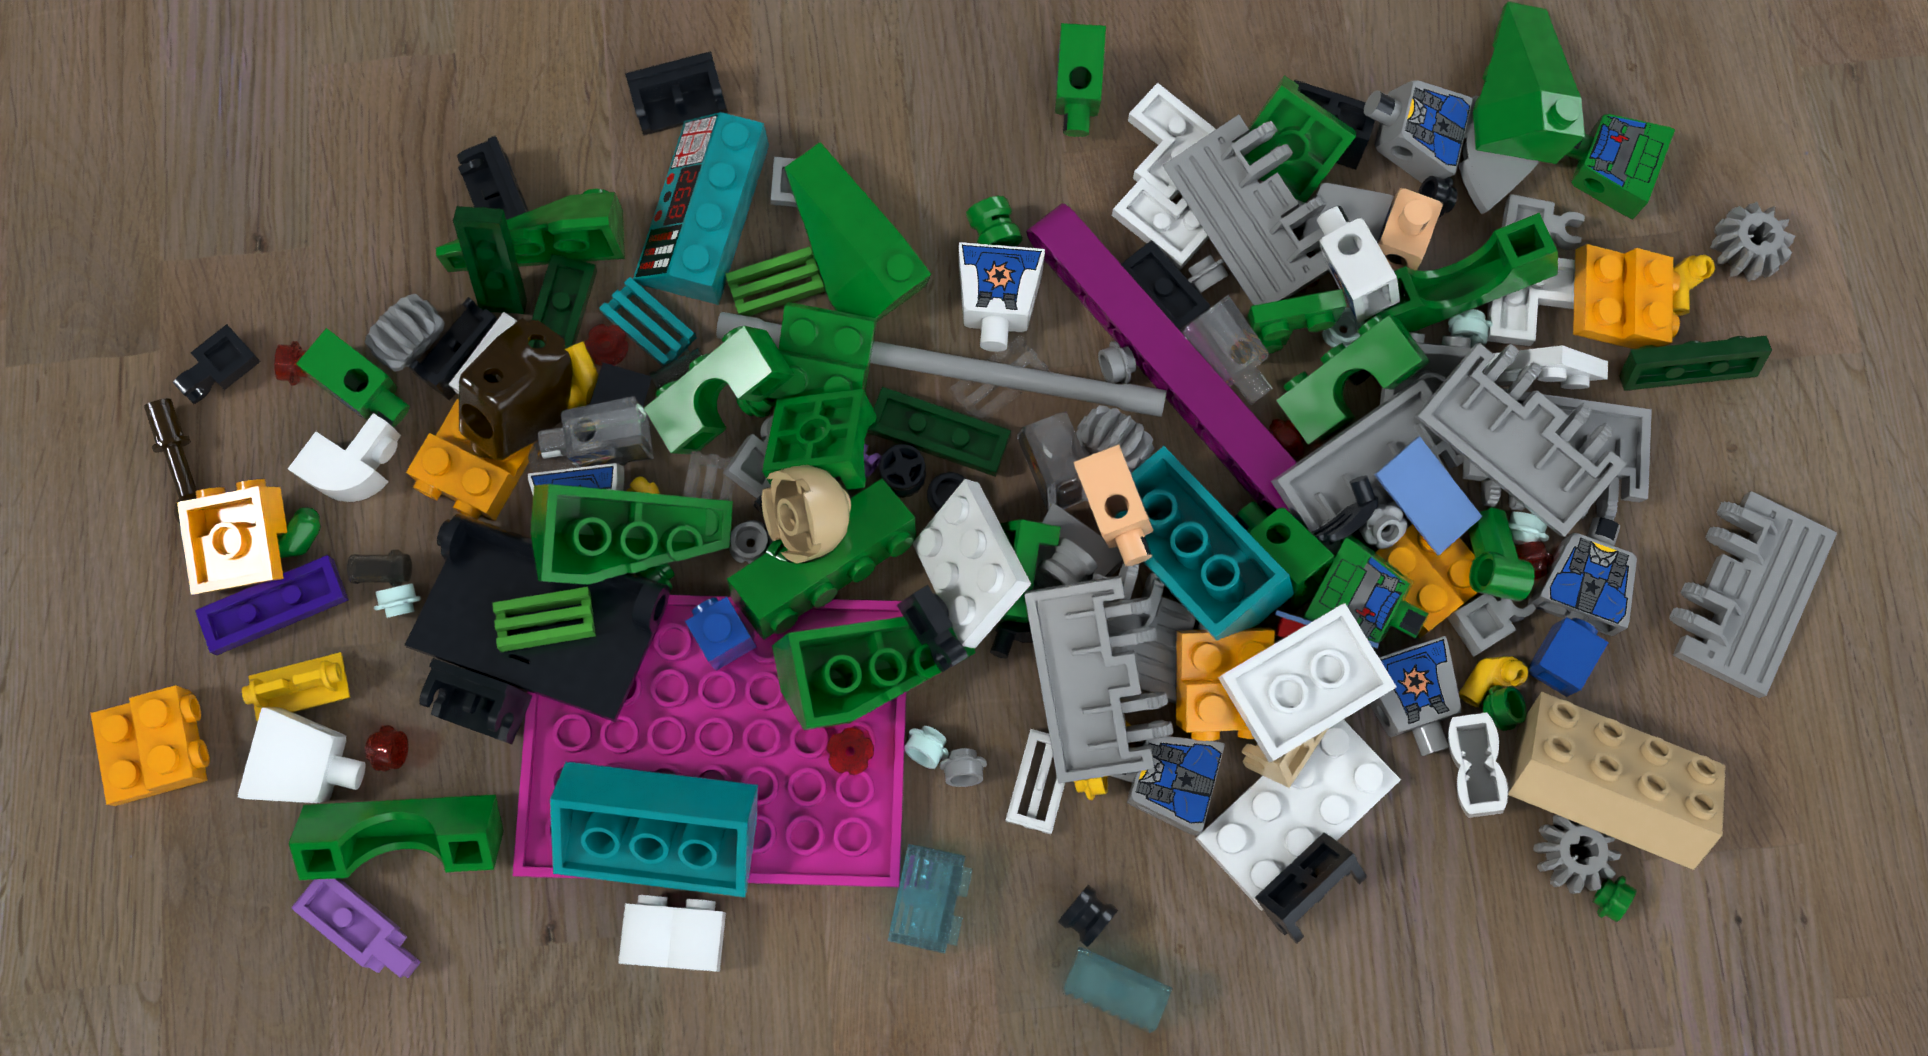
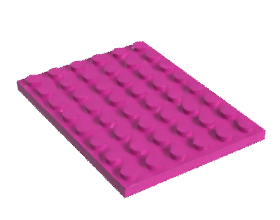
[512,595,907,888]

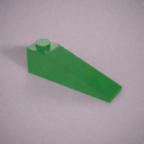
[1473,2,1585,164]
[785,142,931,322]
[436,189,625,272]
[530,484,733,585]
[772,617,976,730]

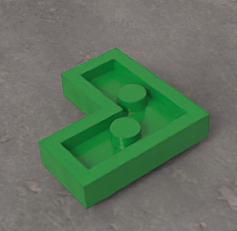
[1242,289,1346,355]

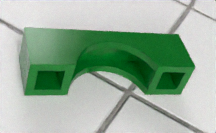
[1372,213,1558,332]
[727,478,916,640]
[288,795,504,880]

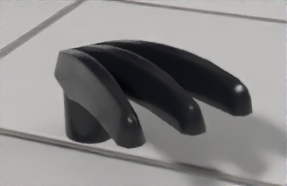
[1311,475,1379,543]
[990,621,1033,659]

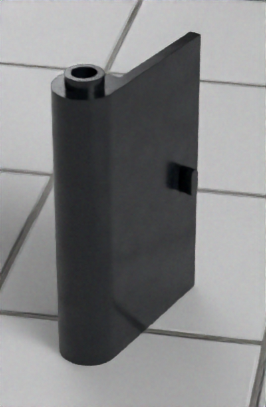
[404,513,670,722]

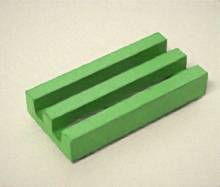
[725,247,825,316]
[493,587,596,652]

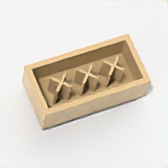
[1508,692,1726,870]

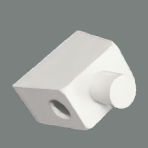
[237,707,366,803]

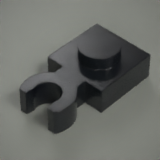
[897,585,968,672]

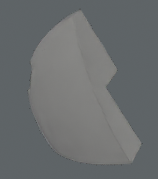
[1458,95,1540,214]

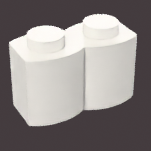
[1448,713,1508,818]
[618,895,726,972]

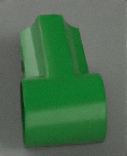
[1468,507,1535,601]

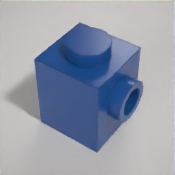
[685,597,757,671]
[1528,617,1609,697]

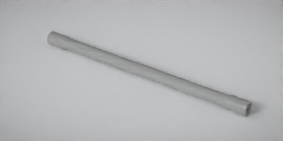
[716,312,1167,417]

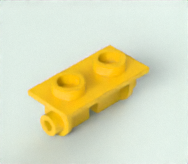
[242,652,351,721]

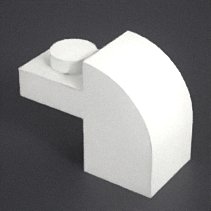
[288,413,401,502]

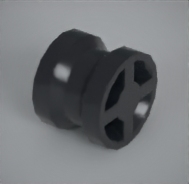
[879,444,926,498]
[1058,885,1118,947]

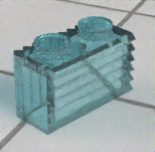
[887,844,973,954]
[1061,947,1172,1033]

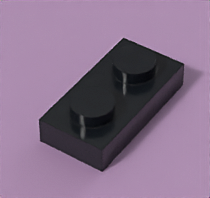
[1121,240,1211,333]

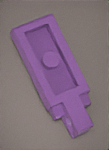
[291,878,421,978]

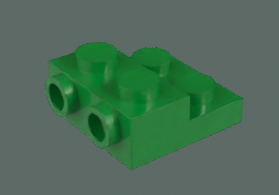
[768,302,877,399]

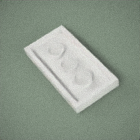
[1195,719,1401,910]

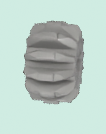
[1710,202,1796,282]
[365,294,445,372]
[1073,405,1155,473]
[1533,814,1621,894]

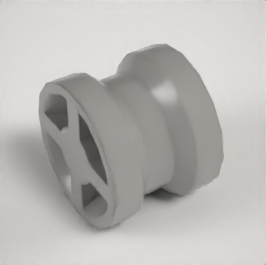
[1037,537,1098,586]

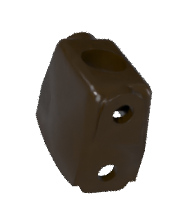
[459,318,572,460]

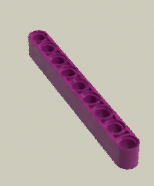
[1026,203,1297,516]

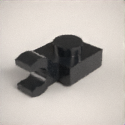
[173,324,261,404]

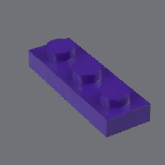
[195,555,349,655]

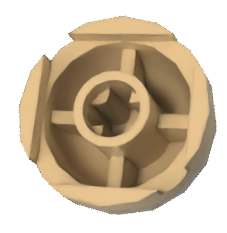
[761,465,851,564]

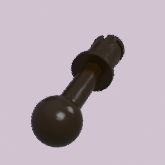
[144,398,197,524]

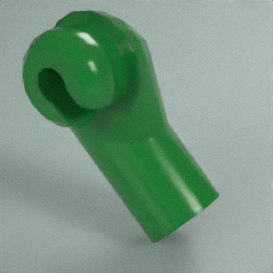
[277,507,321,558]

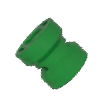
[966,196,1023,247]

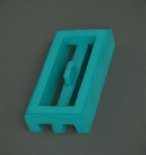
[599,277,697,370]

